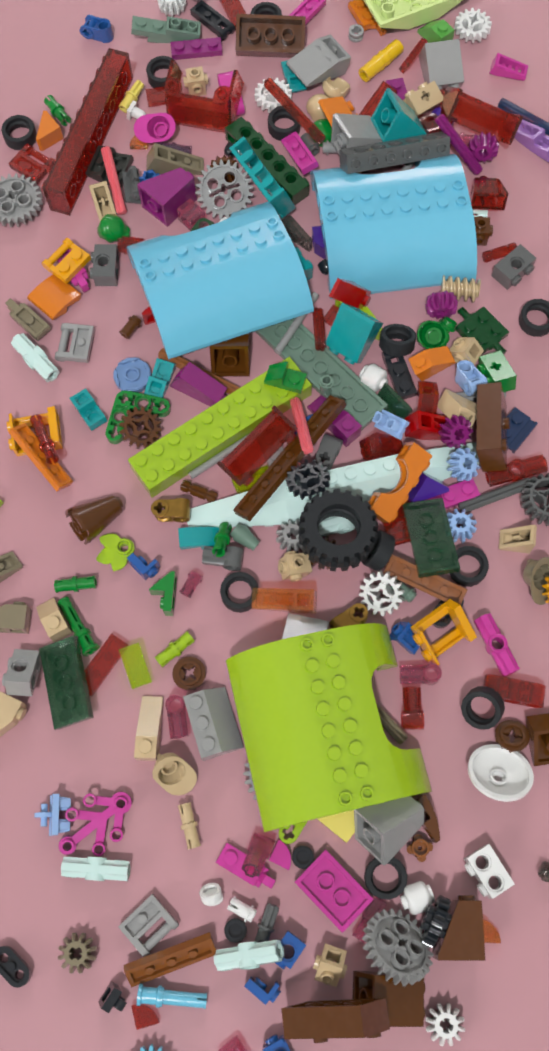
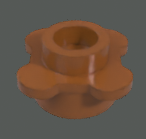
[407,835,433,862]

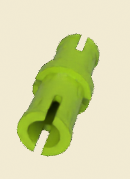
[154,631,195,668]

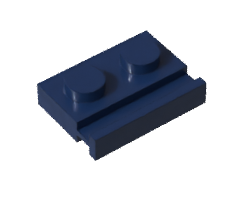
[507,407,538,453]

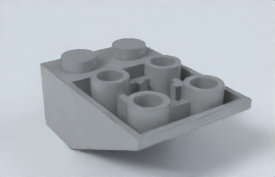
[286,35,352,87]

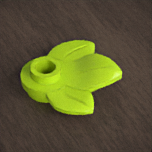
[96,534,135,571]

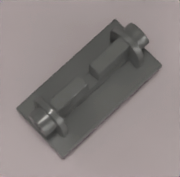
[122,166,141,204]

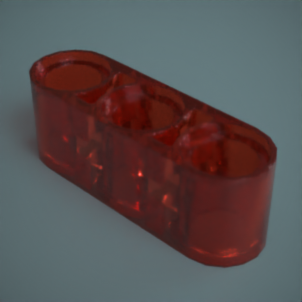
[483,674,546,708]

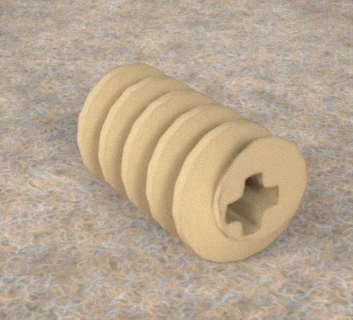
[441,275,481,302]

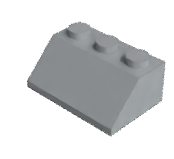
[183,687,244,761]

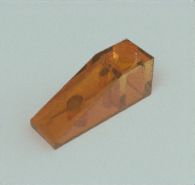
[251,588,317,613]

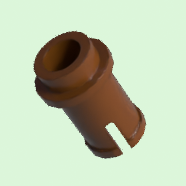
[119,315,142,339]

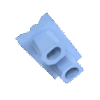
[372,409,410,440]
[34,794,71,836]

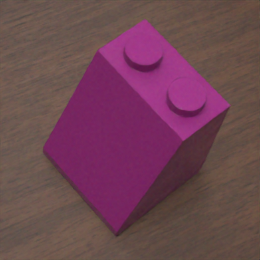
[137,167,197,227]

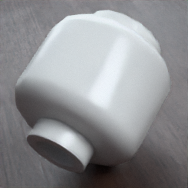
[359,364,388,392]
[400,881,435,915]

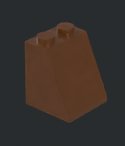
[209,333,250,377]
[432,895,486,961]
[352,971,425,1027]

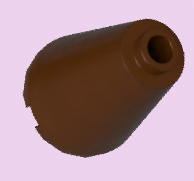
[65,495,123,545]

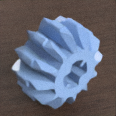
[446,448,481,481]
[442,508,477,543]

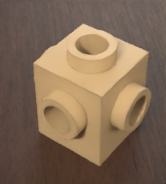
[183,66,208,97]
[450,337,484,365]
[278,551,312,582]
[313,943,348,987]

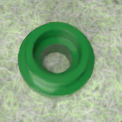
[439,316,457,333]

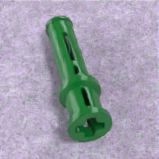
[57,597,100,657]

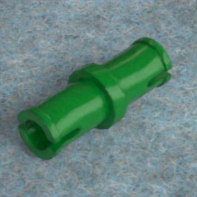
[44,95,71,126]
[212,522,232,557]
[54,575,97,593]

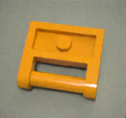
[41,237,91,284]

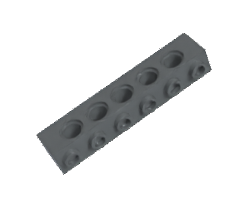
[339,131,450,174]

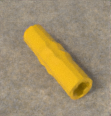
[358,39,404,82]

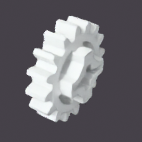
[454,8,492,43]
[254,77,292,113]
[359,570,405,616]

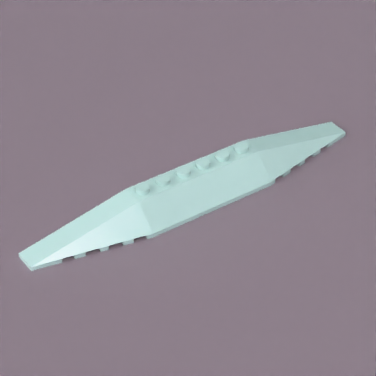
[187,442,481,528]

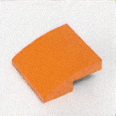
[27,275,81,320]

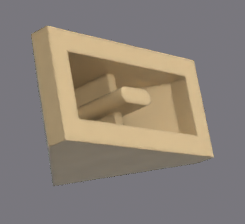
[89,181,116,221]
[499,525,537,554]

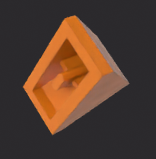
[36,110,64,151]

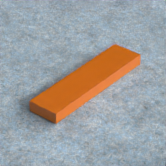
[9,423,73,492]

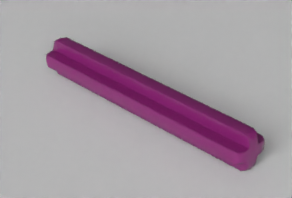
[435,114,483,175]

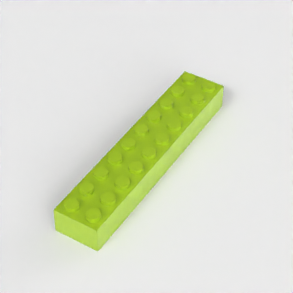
[128,356,312,498]

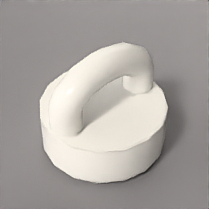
[199,883,223,906]

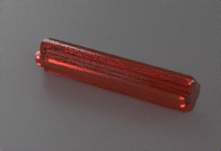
[312,307,326,351]

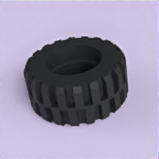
[298,489,378,572]

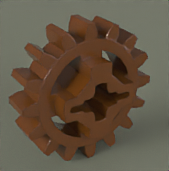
[119,406,162,449]

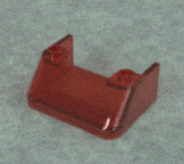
[164,59,244,133]
[440,86,523,145]
[217,405,298,487]

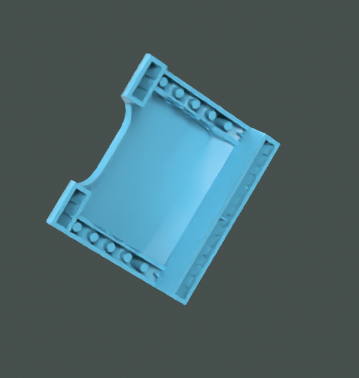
[310,154,477,299]
[126,202,314,359]

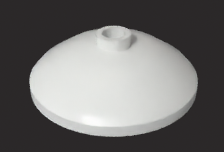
[468,744,534,802]

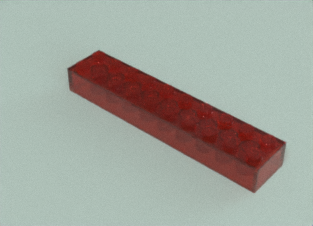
[42,48,133,216]

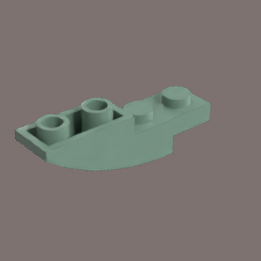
[131,16,201,43]

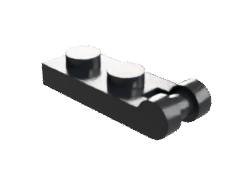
[190,0,235,41]
[382,352,417,401]

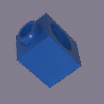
[275,931,306,969]

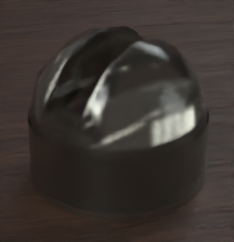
[538,861,549,882]

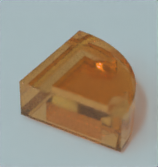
[130,136,148,149]
[483,919,501,943]

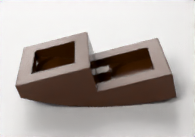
[416,795,440,843]

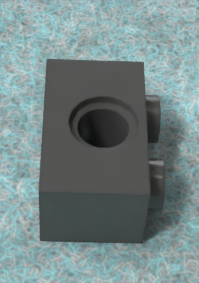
[90,244,119,286]
[491,244,536,290]

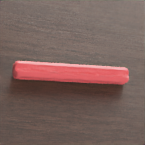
[101,146,127,215]
[290,397,314,455]

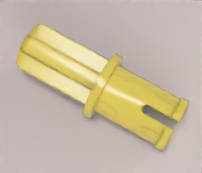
[119,80,144,113]

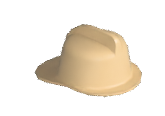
[152,753,197,796]

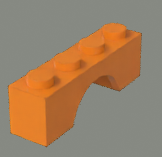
[368,442,432,523]

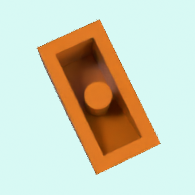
[408,346,456,381]

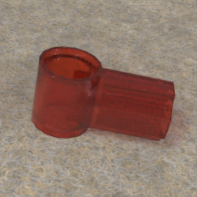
[401,686,424,730]

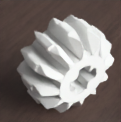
[157,0,186,17]
[425,1003,465,1046]

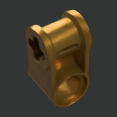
[151,498,190,522]
[329,603,368,629]

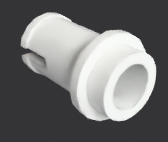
[227,896,257,923]

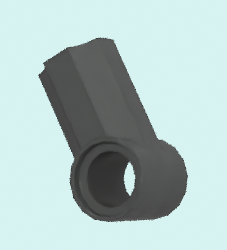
[202,546,244,571]

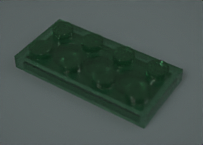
[402,498,460,578]
[39,636,94,730]

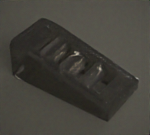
[282,215,312,252]

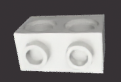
[464,844,515,899]

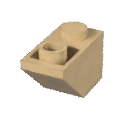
[436,389,477,427]

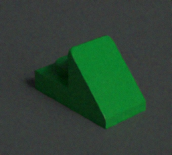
[264,362,307,394]
[149,571,177,616]

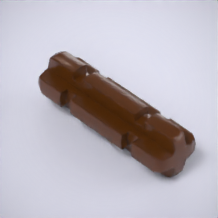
[180,480,218,502]

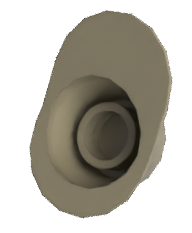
[523,557,549,605]

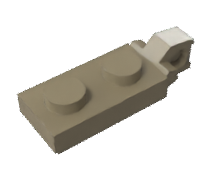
[5,298,51,341]

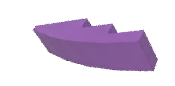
[506,117,549,162]

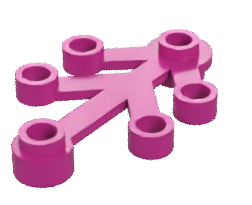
[58,792,132,856]

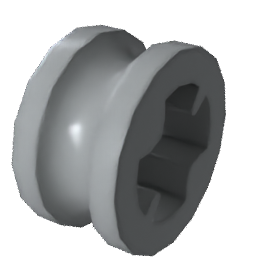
[348,24,364,43]

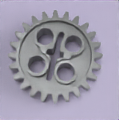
[195,159,254,220]
[0,173,43,227]
[362,908,434,986]

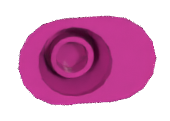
[134,113,176,143]

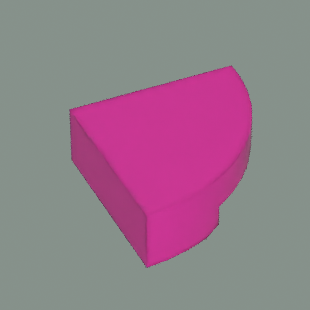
[269,840,291,870]

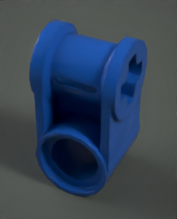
[79,15,114,43]

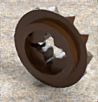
[172,657,206,691]
[494,720,530,753]

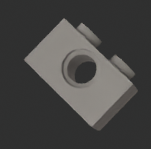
[2,649,42,696]

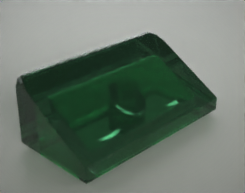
[377,383,412,419]

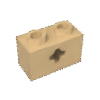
[403,80,445,117]

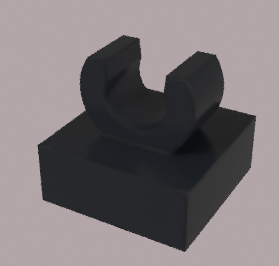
[98,981,127,1013]

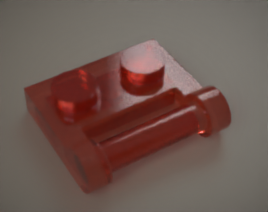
[8,144,57,184]

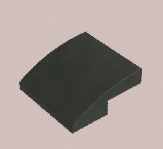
[85,145,134,187]

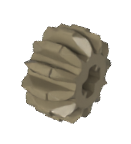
[58,933,97,974]

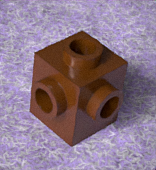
[474,216,493,246]

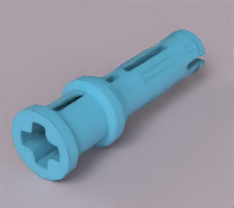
[136,984,207,1009]

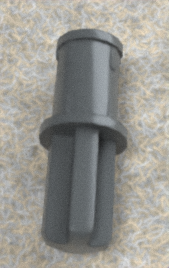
[254,903,279,943]

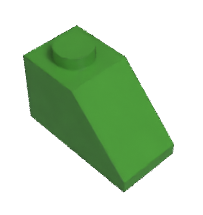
[417,19,455,43]

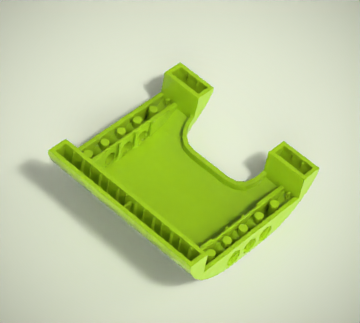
[226,623,432,832]

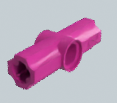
[473,613,520,677]

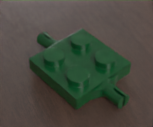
[456,307,509,355]

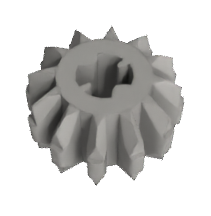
[276,520,302,553]

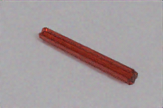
[264,78,325,144]

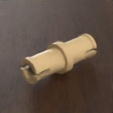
[178,802,201,849]

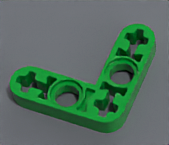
[105,391,171,444]

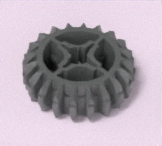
[520,473,549,526]

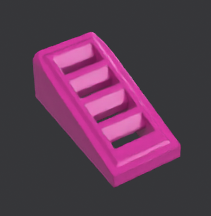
[489,53,528,81]

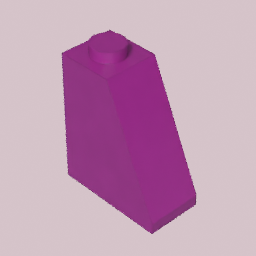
[170,362,227,407]

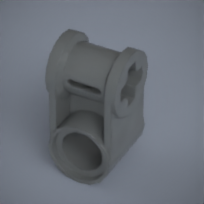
[315,433,343,470]

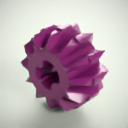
[468,132,499,163]
[425,291,458,319]
[438,414,474,448]

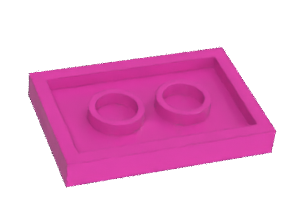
[295,849,374,933]

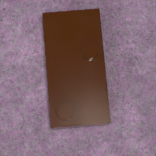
[235,14,306,58]
[476,382,510,472]
[281,998,390,1043]

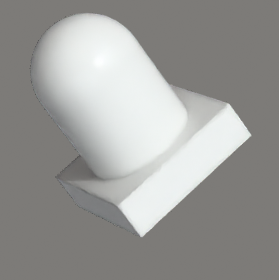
[126,100,146,121]

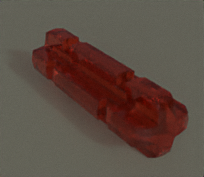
[482,242,517,262]

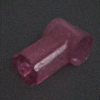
[400,663,442,685]
[165,695,189,739]
[241,832,275,878]

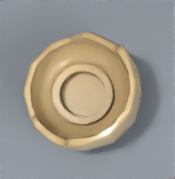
[322,77,351,98]
[306,93,329,121]

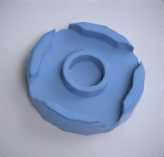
[113,357,151,393]

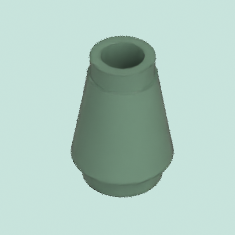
[230,523,260,551]

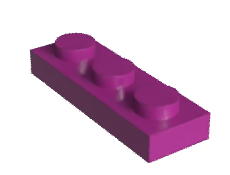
[170,37,223,60]

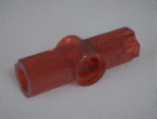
[485,454,548,487]

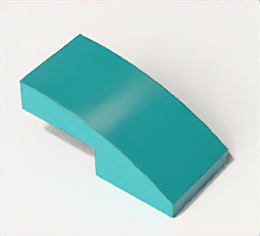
[281,60,307,93]
[144,358,176,398]
[69,388,107,431]
[178,527,219,550]

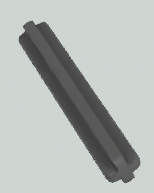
[458,477,531,513]

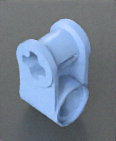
[455,360,488,396]

